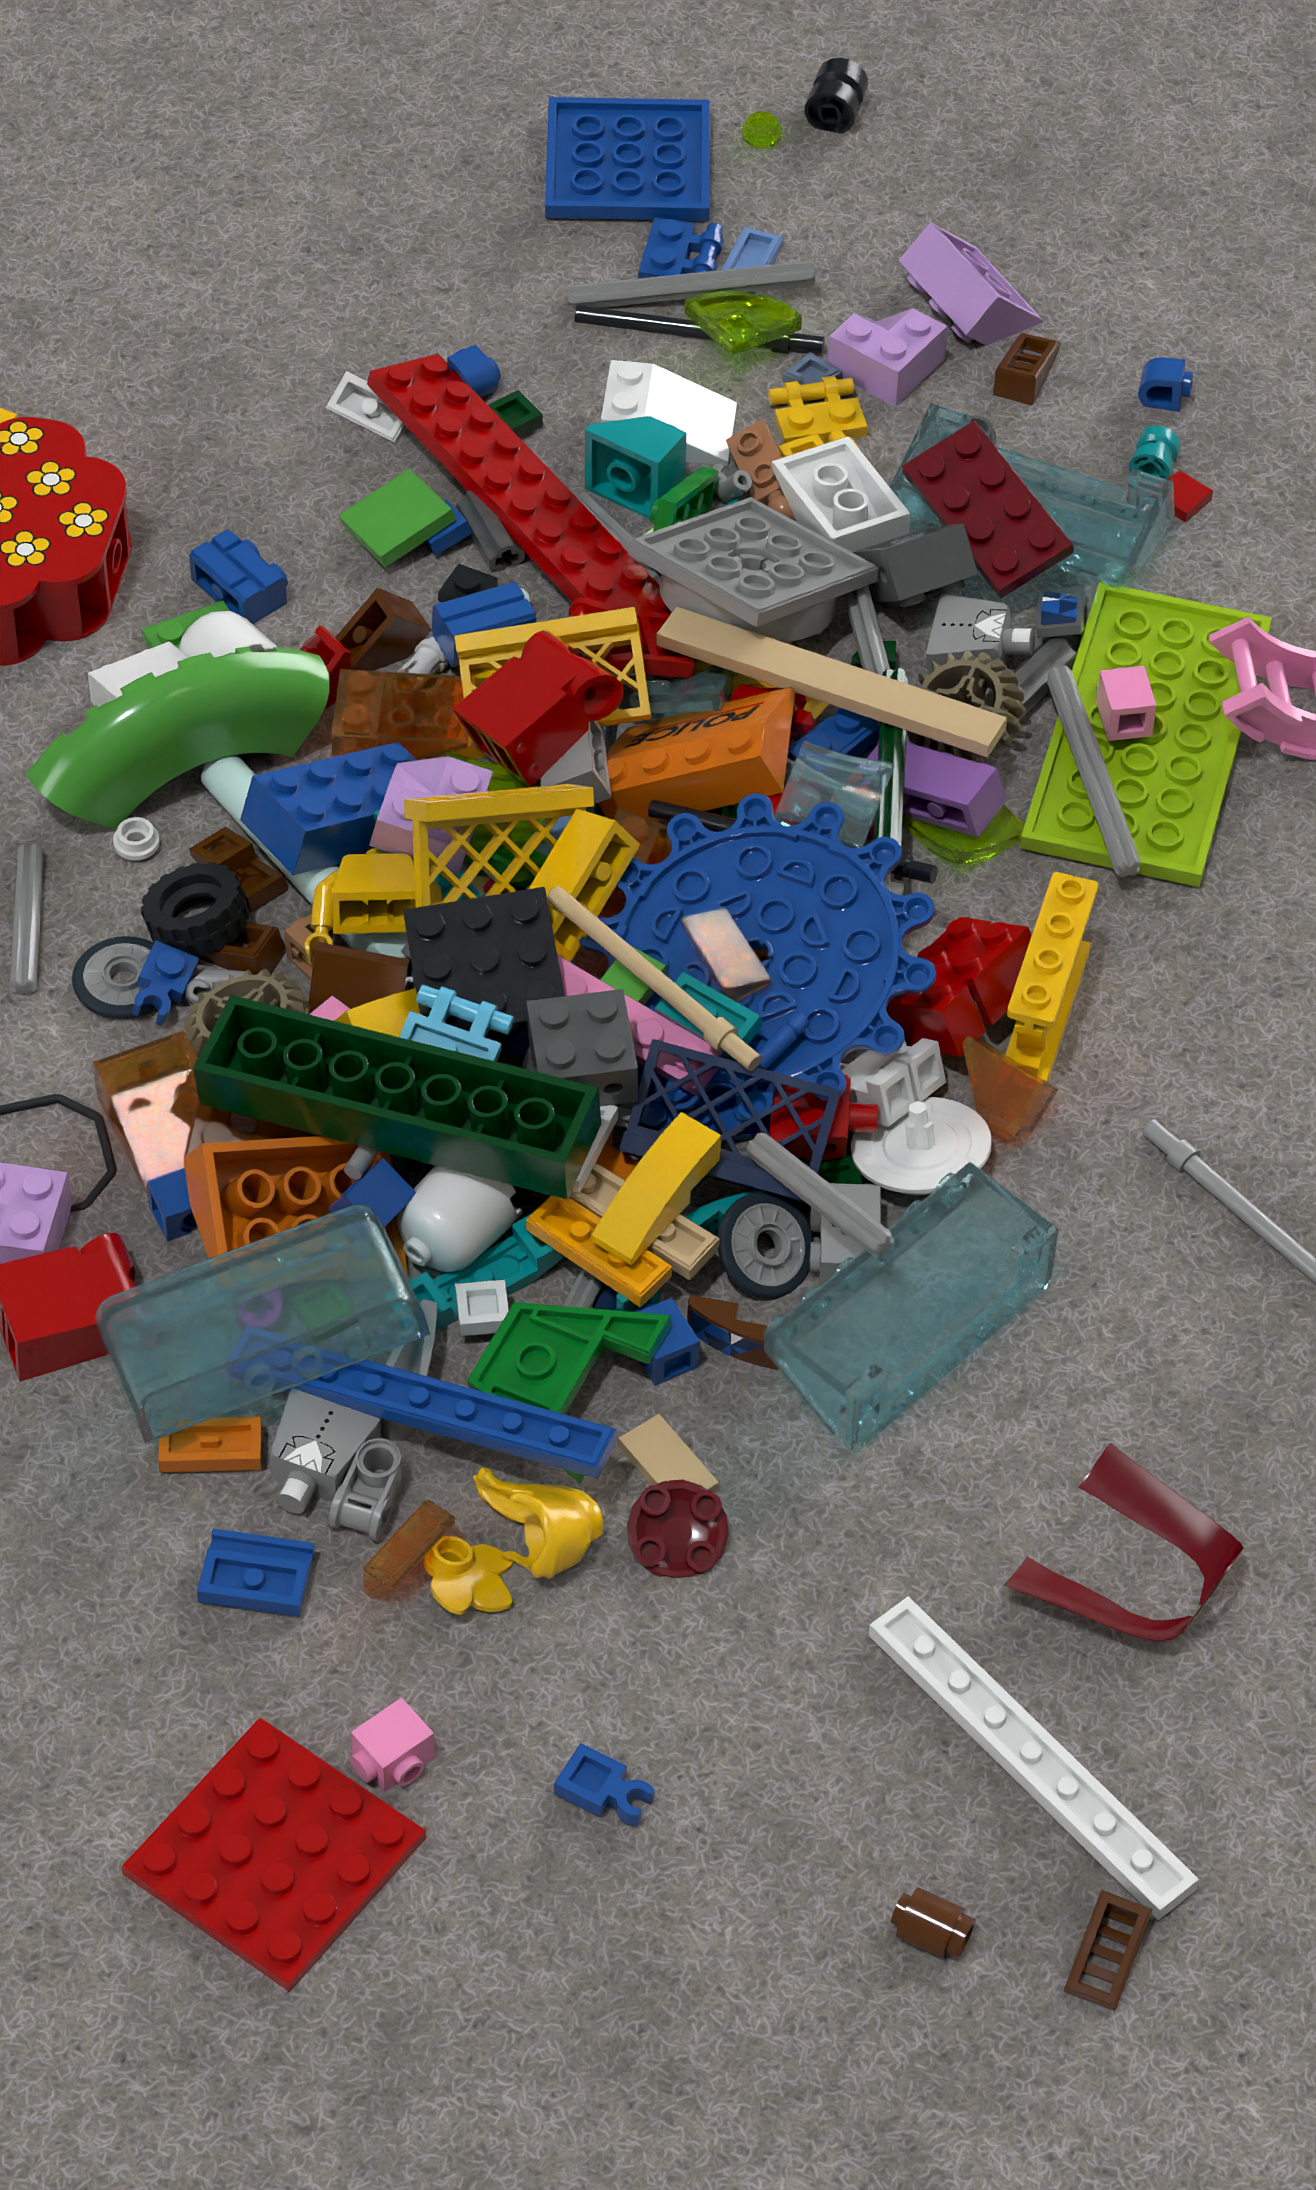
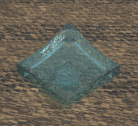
[630,665,734,713]
[774,741,895,848]

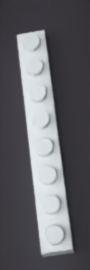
[868,1596,1199,1921]

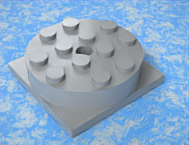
[628,497,879,645]

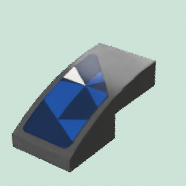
[1037,585,1087,638]

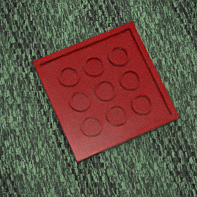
[121,1717,426,1992]

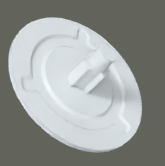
[851,1097,992,1195]

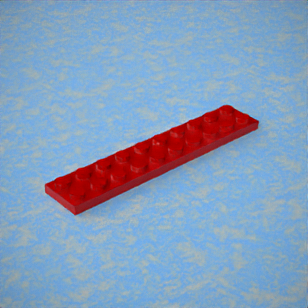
[367,354,672,614]

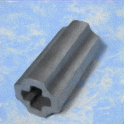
[456,490,525,572]
[993,636,1077,714]

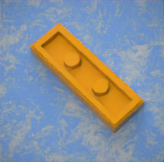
[526,1195,672,1308]

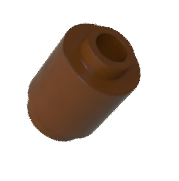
[891,1887,976,1959]

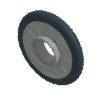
[72,936,156,1019]
[717,1192,813,1299]

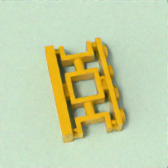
[999,872,1098,1092]

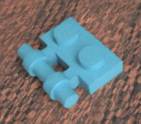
[399,985,514,1062]

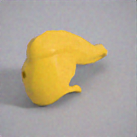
[473,1467,605,1579]

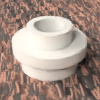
[113,817,160,861]

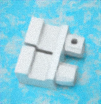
[840,1038,946,1127]

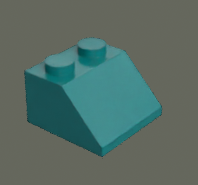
[585,416,687,520]

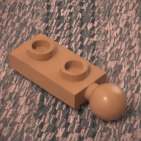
[726,419,796,522]

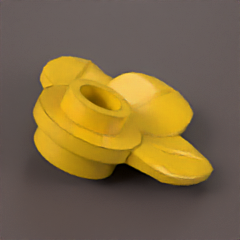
[423,1536,514,1615]

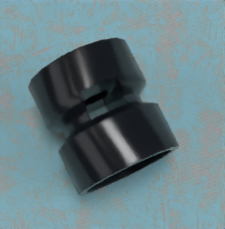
[804,57,868,134]

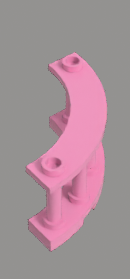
[1209,616,1316,760]

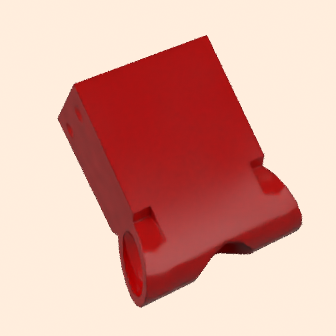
[452,630,624,787]
[0,1233,162,1382]

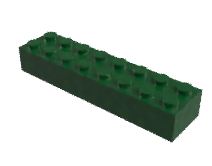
[193,995,601,1199]

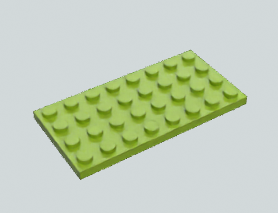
[1020,582,1272,887]

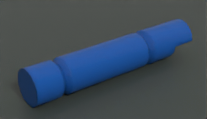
[729,1011,810,1095]

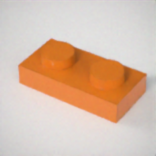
[158,1416,262,1473]

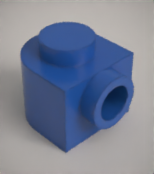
[447,344,501,398]
[1138,357,1193,412]

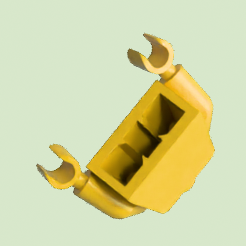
[304,848,443,965]

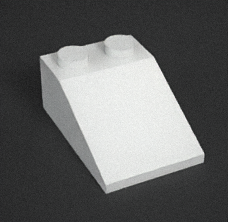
[601,360,737,465]
[772,436,910,553]

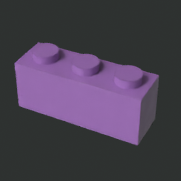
[855,741,1007,838]

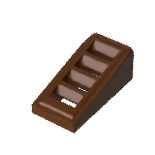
[993,333,1060,406]
[196,922,286,975]
[1064,1890,1153,2011]

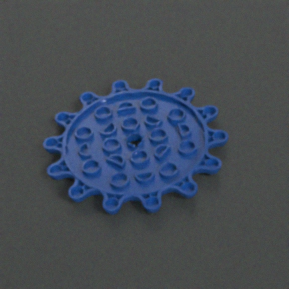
[579,793,936,1121]

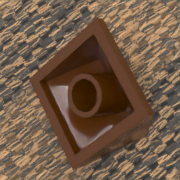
[308,942,414,1013]

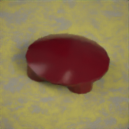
[627,1479,729,1578]

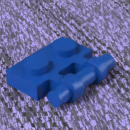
[638,217,724,279]

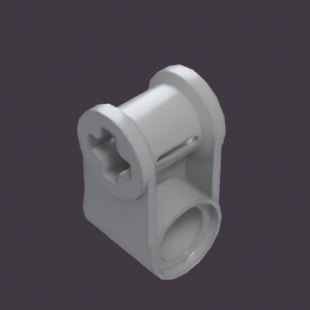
[328,1438,403,1542]

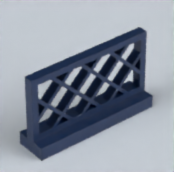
[619,1039,841,1205]

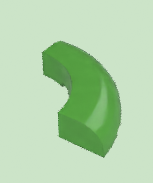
[26,647,329,830]

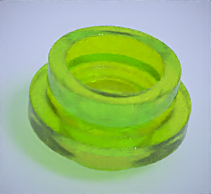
[742,111,782,148]

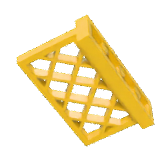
[454,607,652,747]
[404,784,594,908]

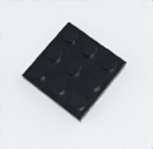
[403,887,565,1036]

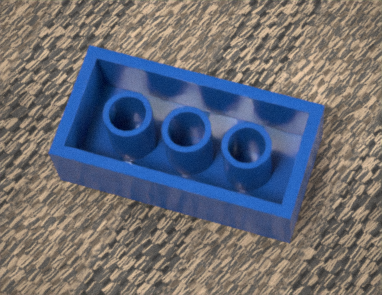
[240,742,417,875]

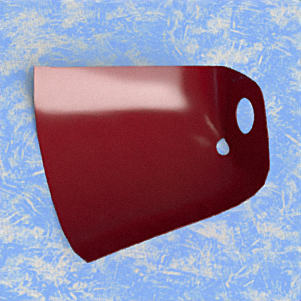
[1004,1443,1244,1641]

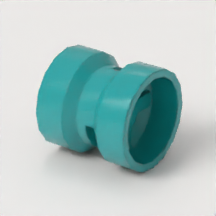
[1129,425,1181,485]

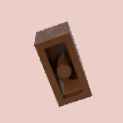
[335,588,432,679]

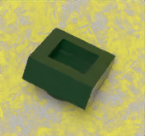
[488,390,543,438]

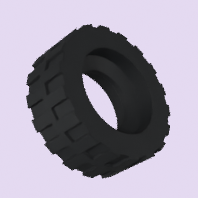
[141,862,250,957]

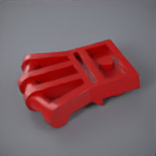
[568,597,695,679]

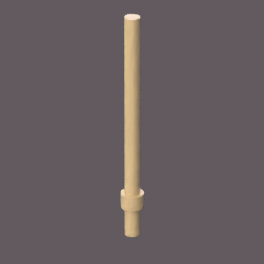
[547,886,762,1071]

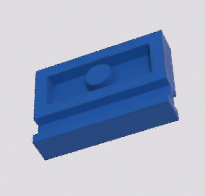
[197,1528,315,1617]

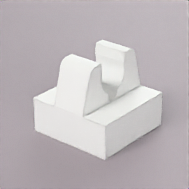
[455,1280,509,1336]

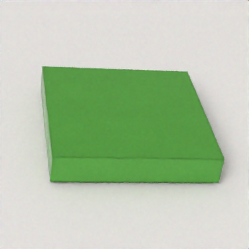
[338,469,457,567]

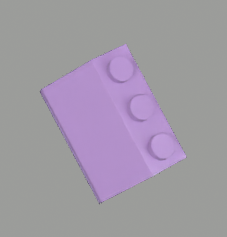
[899,222,1044,345]

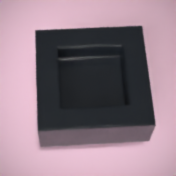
[438,563,498,602]

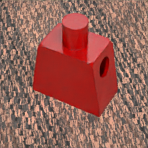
[769,1074,878,1161]

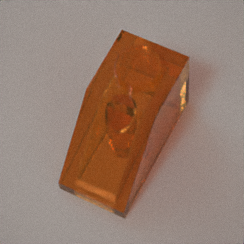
[962,1036,1059,1140]

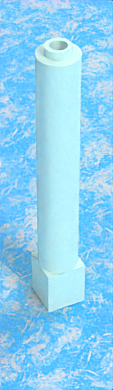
[201,755,413,971]

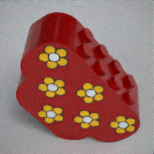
[0,417,132,666]

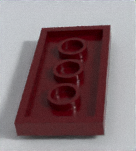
[902,420,1074,599]

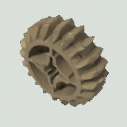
[908,650,1026,763]
[183,969,311,1062]

